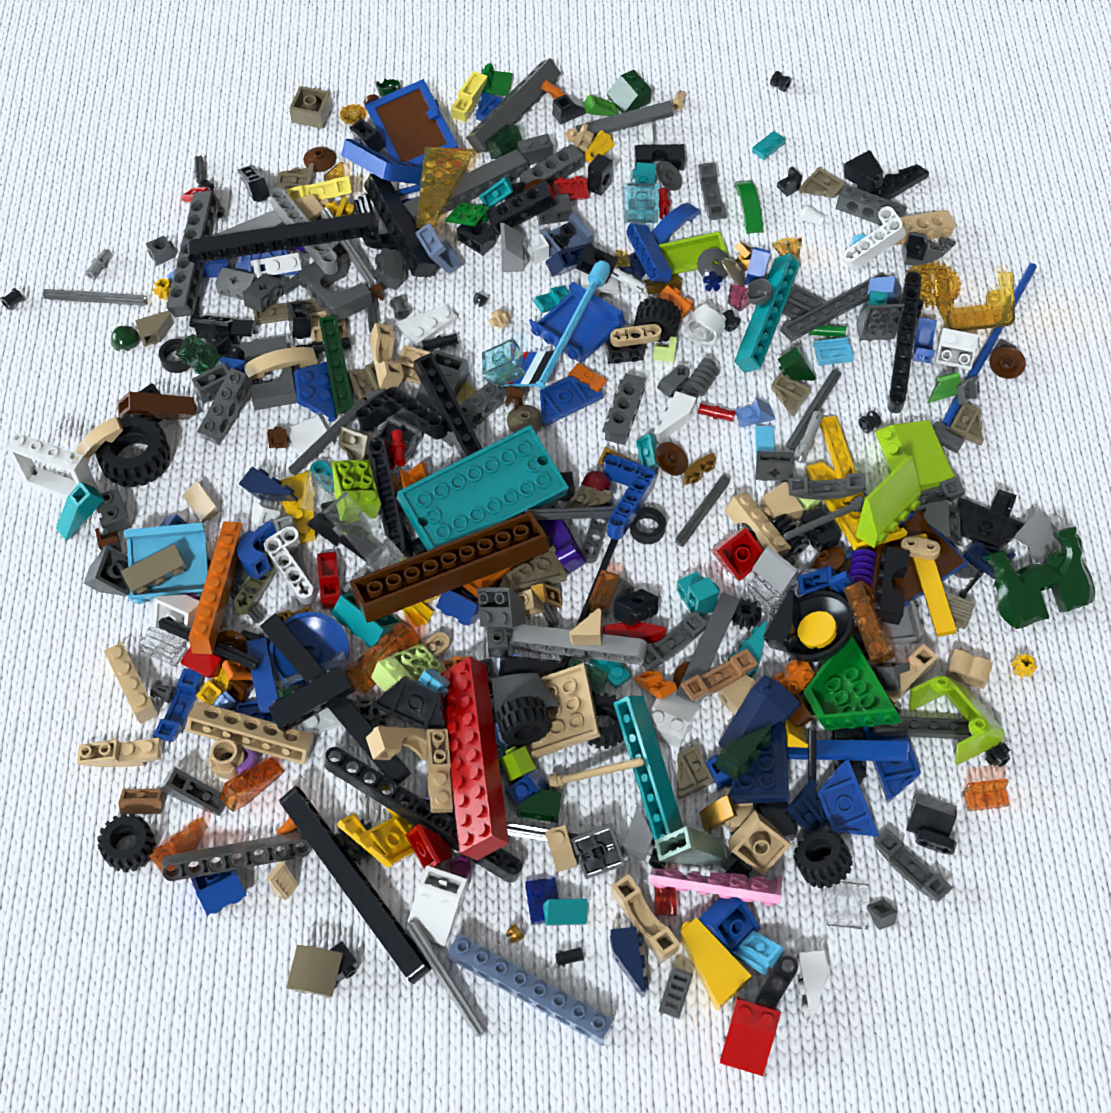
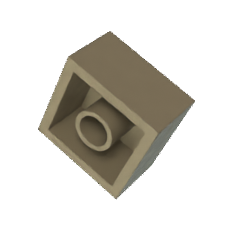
[289,86,333,129]

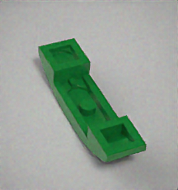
[735,180,763,234]

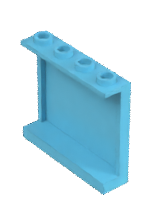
[124,523,209,604]

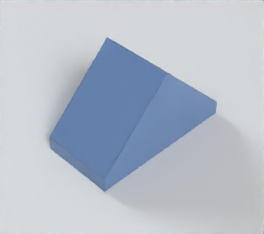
[867,276,902,304]

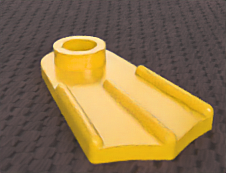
[584,130,615,163]
[401,602,434,628]

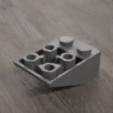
[856,304,905,341]
[415,350,470,410]

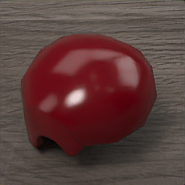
[581,470,611,491]

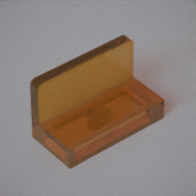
[589,570,620,613]
[962,778,1010,812]

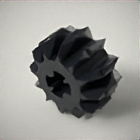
[731,597,762,631]

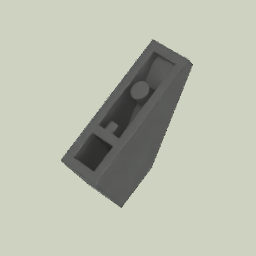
[159,767,230,816]

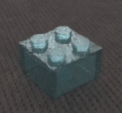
[624,183,659,223]
[482,338,525,388]

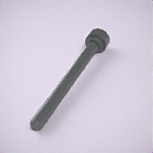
[783,496,865,540]

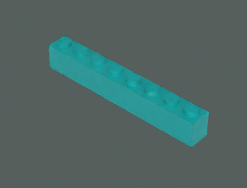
[734,253,801,373]
[613,695,684,841]

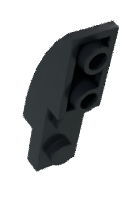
[307,513,382,565]

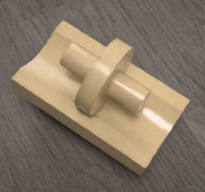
[565,123,594,154]

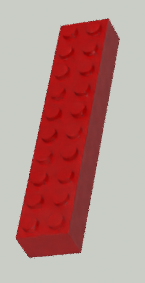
[441,656,509,860]

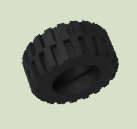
[95,415,171,487]

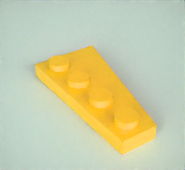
[280,471,316,545]

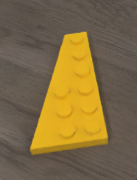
[805,462,908,551]

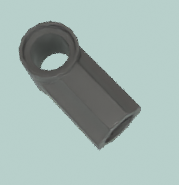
[932,421,965,454]

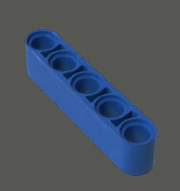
[627,223,672,283]

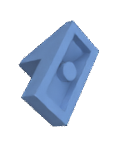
[735,397,775,428]

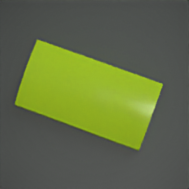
[658,231,728,275]

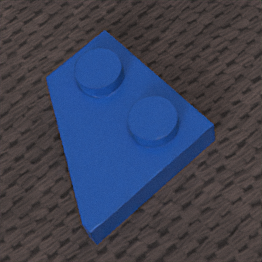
[475,91,503,121]

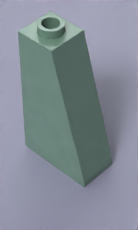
[655,826,725,866]

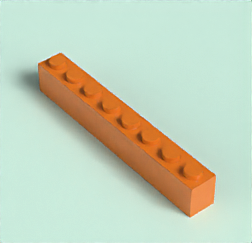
[189,521,244,655]

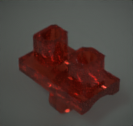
[654,886,677,916]

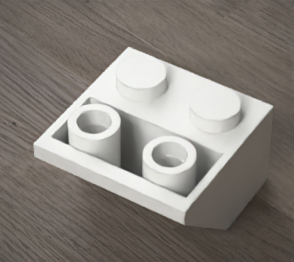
[935,328,979,370]

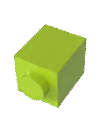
[499,746,536,781]

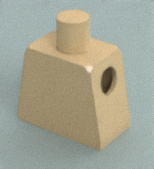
[293,195,329,221]
[760,482,804,523]
[718,675,757,716]

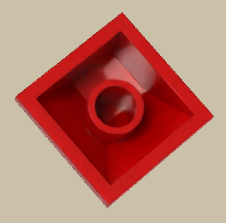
[711,527,764,581]
[405,824,452,871]

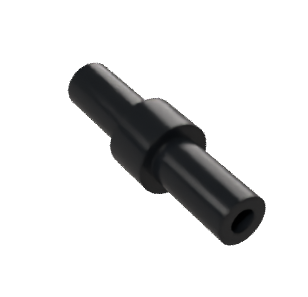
[189,296,201,328]

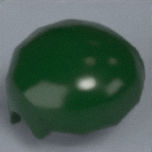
[376,78,402,97]
[111,325,139,351]

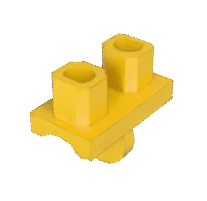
[325,195,354,217]

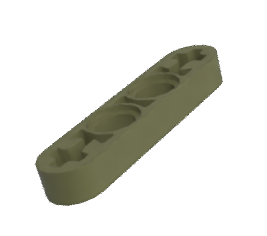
[234,555,277,615]

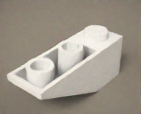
[654,391,696,444]
[793,950,829,1025]

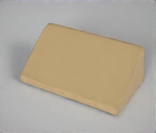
[183,481,218,522]

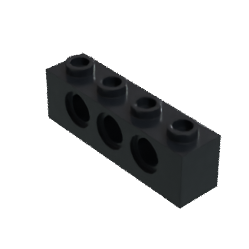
[487,180,557,235]

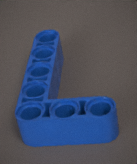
[341,138,424,184]
[603,455,655,540]

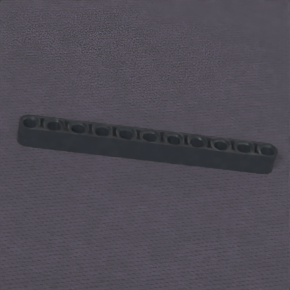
[187,212,378,263]
[260,613,412,785]
[325,747,522,883]
[279,786,432,984]

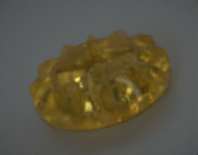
[340,103,366,124]

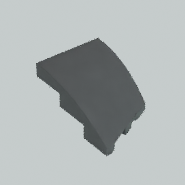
[901,238,956,265]
[492,673,559,716]

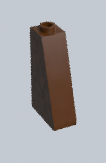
[118,391,197,420]

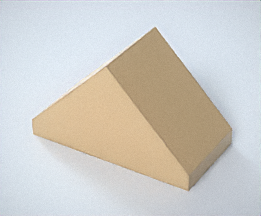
[569,608,603,645]

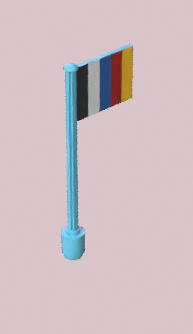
[495,261,610,389]

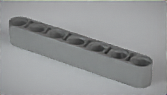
[270,188,338,275]
[510,624,647,665]

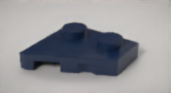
[786,780,826,836]

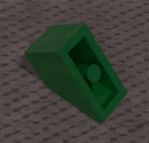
[778,347,817,381]
[517,788,562,823]

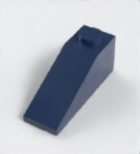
[545,243,594,277]

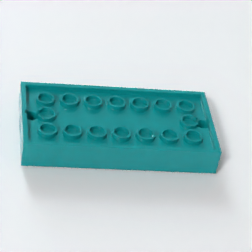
[397,425,569,551]

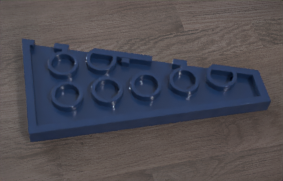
[728,721,790,804]

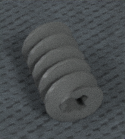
[684,357,720,396]

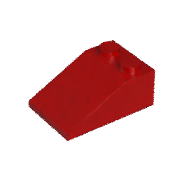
[719,996,781,1076]

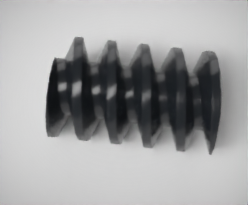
[772,514,809,556]

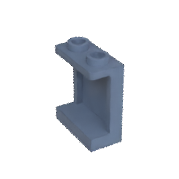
[540,213,593,257]
[415,222,462,274]

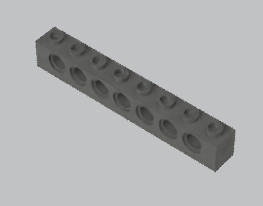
[166,190,220,317]

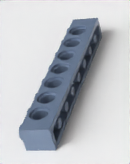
[447,933,613,1046]

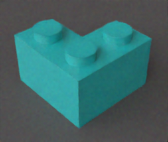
[676,571,720,617]

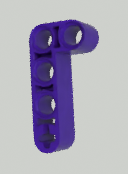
[540,505,587,573]

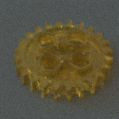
[904,261,961,309]

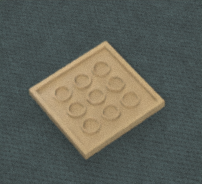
[519,663,601,759]

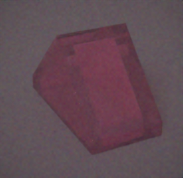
[727,284,750,312]

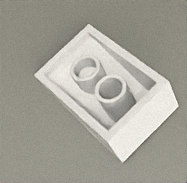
[649,691,703,749]

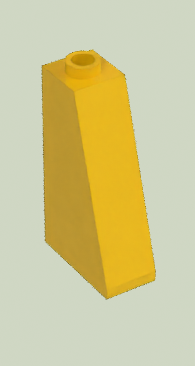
[679,917,752,1011]

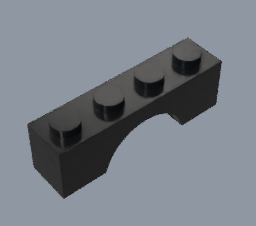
[873,546,910,625]

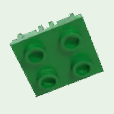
[481,63,513,96]
[445,203,490,226]

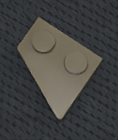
[276,163,315,190]
[799,167,846,198]
[949,403,984,446]

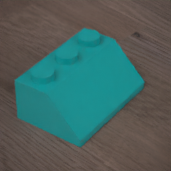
[331,593,405,649]

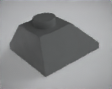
[924,500,962,547]
[83,545,130,596]

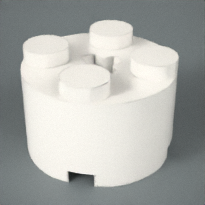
[684,304,726,347]

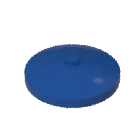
[269,612,350,689]

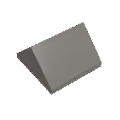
[752,546,798,594]

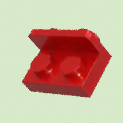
[553,176,589,201]

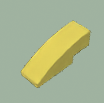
[450,71,488,123]

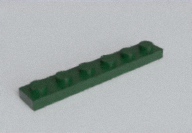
[319,315,353,415]

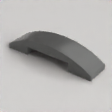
[698,163,727,220]
[788,473,866,500]
[911,477,965,513]
[641,610,708,671]
[874,829,953,902]

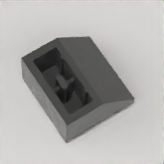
[477,587,526,627]

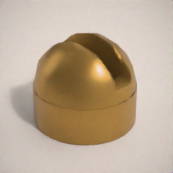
[506,923,525,943]

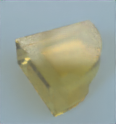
[614,250,630,267]

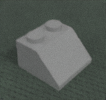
[500,223,527,272]

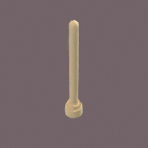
[549,758,645,790]

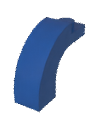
[912,317,937,363]
[237,521,277,580]

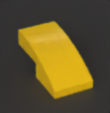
[196,667,229,705]

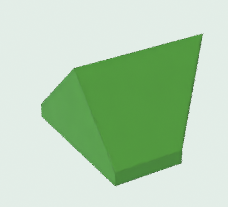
[927,372,961,404]

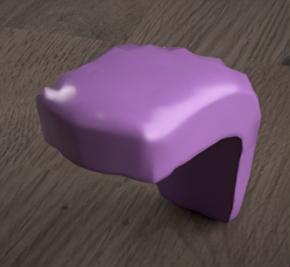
[236,748,259,780]

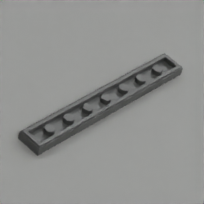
[780,272,887,342]

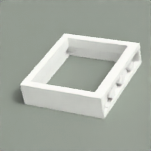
[6,432,100,499]

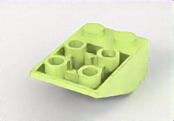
[371,643,447,693]

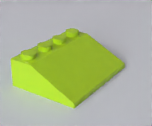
[875,420,955,491]
[855,455,921,548]

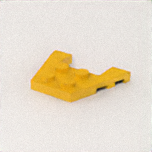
[337,802,415,868]

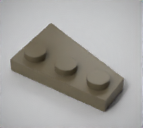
[506,545,568,593]

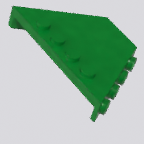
[803,636,903,730]

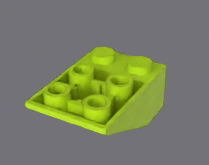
[332,460,381,520]

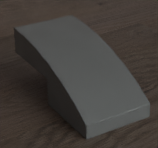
[957,376,980,405]

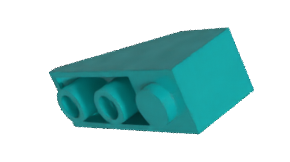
[56,482,105,541]
[727,621,767,678]

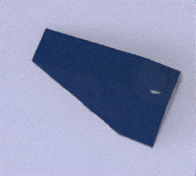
[718,675,801,754]

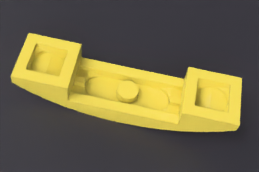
[286,176,353,201]

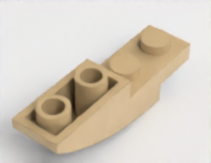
[426,729,453,813]
[77,738,162,767]

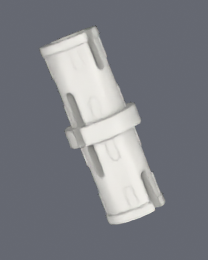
[610,267,646,294]

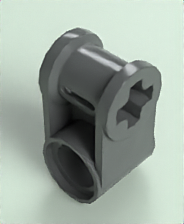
[657,365,690,398]

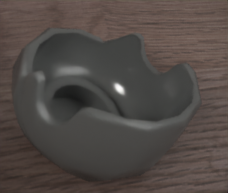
[746,278,773,305]

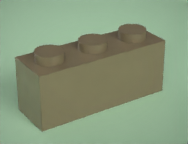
[121,544,188,595]

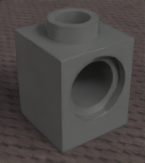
[145,235,175,266]

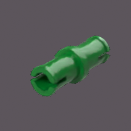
[810,324,846,338]

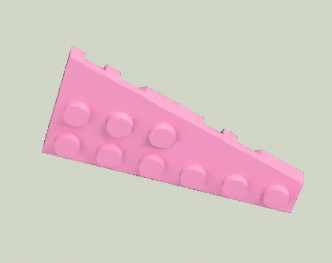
[649,869,782,906]

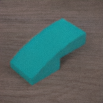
[533,286,570,313]

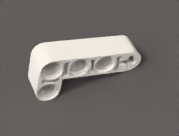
[843,206,906,270]
[264,527,315,605]

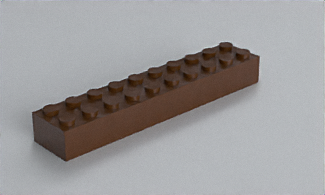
[350,511,549,623]

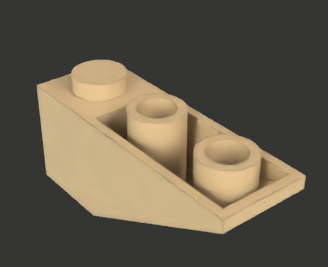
[885,644,938,703]

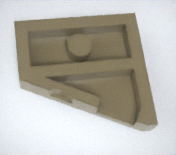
[771,373,812,417]
[338,426,373,460]
[564,485,614,508]
[677,745,715,800]

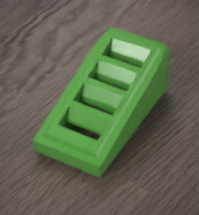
[583,94,618,116]

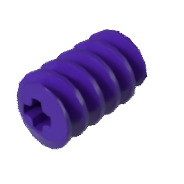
[849,549,877,592]

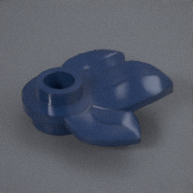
[616,252,646,279]

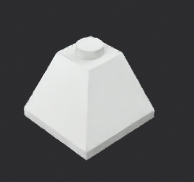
[152,594,199,644]

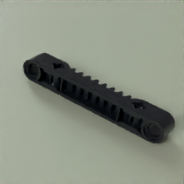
[368,436,413,561]

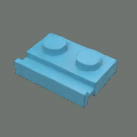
[813,337,854,366]
[733,930,785,975]

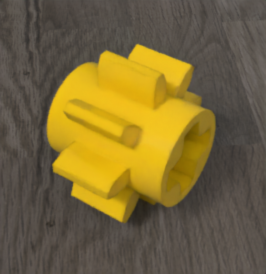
[153,278,172,300]
[1011,653,1038,679]

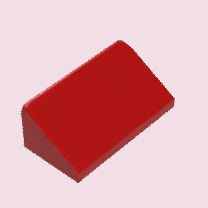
[180,646,223,678]

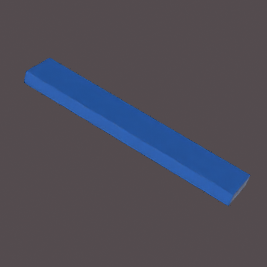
[786,740,909,761]

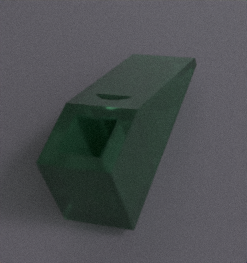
[716,725,772,781]

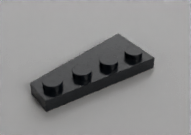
[857,164,929,200]

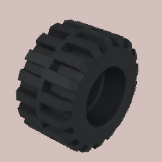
[634,297,681,342]
[588,693,624,749]
[496,696,552,746]
[97,813,156,872]
[793,829,853,889]

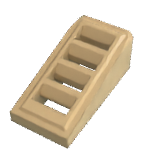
[267,862,298,900]

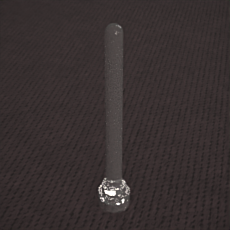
[275,651,349,690]

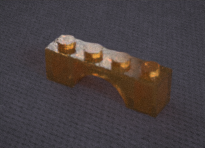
[843,581,897,664]
[345,621,423,694]

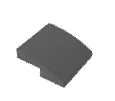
[782,285,824,320]

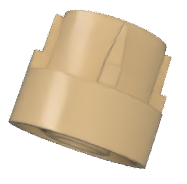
[209,739,246,779]

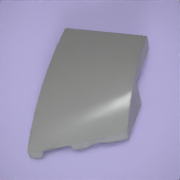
[1014,510,1061,563]

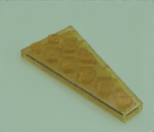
[416,147,475,229]

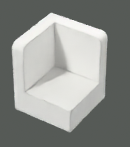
[526,234,549,265]
[251,503,280,527]

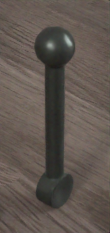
[959,570,984,599]

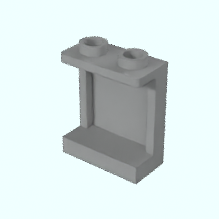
[864,600,924,647]

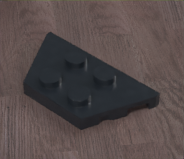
[957,497,1025,550]
[372,676,446,731]

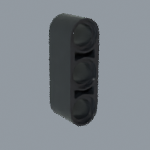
[754,955,798,1008]

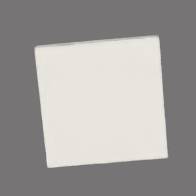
[286,415,334,457]

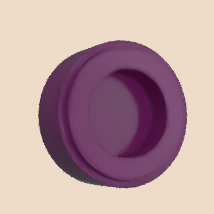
[450,856,471,878]

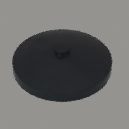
[787,591,855,662]

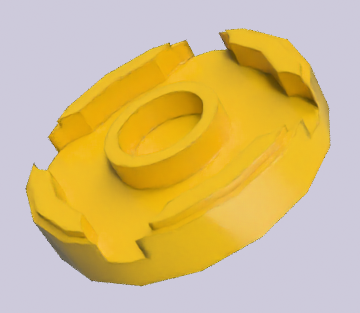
[798,611,837,649]

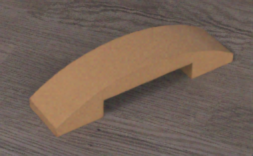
[681,649,758,701]

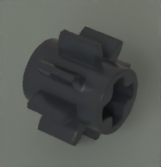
[984,742,1011,767]

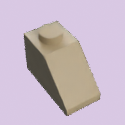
[545,825,578,872]

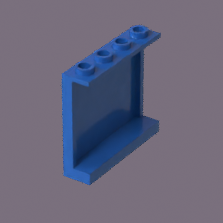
[529,282,626,363]

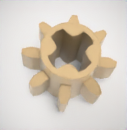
[489,308,512,330]

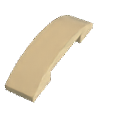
[243,347,318,380]
[73,417,123,462]

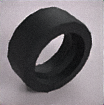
[159,338,195,373]
[629,507,666,544]

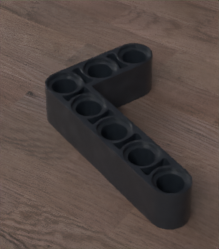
[355,387,448,440]

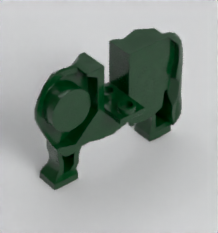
[982,526,1095,629]

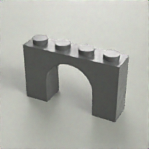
[298,257,372,322]
[243,336,297,410]

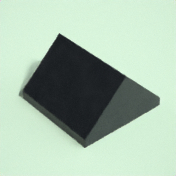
[193,315,236,342]
[906,792,957,837]

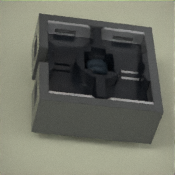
[375,416,422,463]
[571,823,626,879]

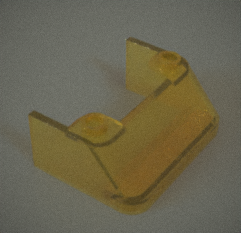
[935,271,1015,332]

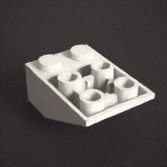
[405,866,468,947]

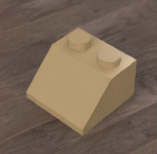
[727,810,791,876]

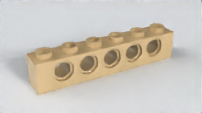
[186,701,314,765]

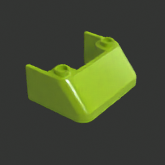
[909,675,1005,765]

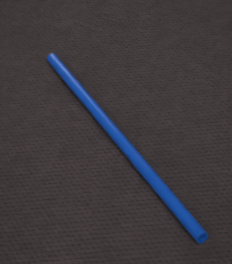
[942,263,1037,428]

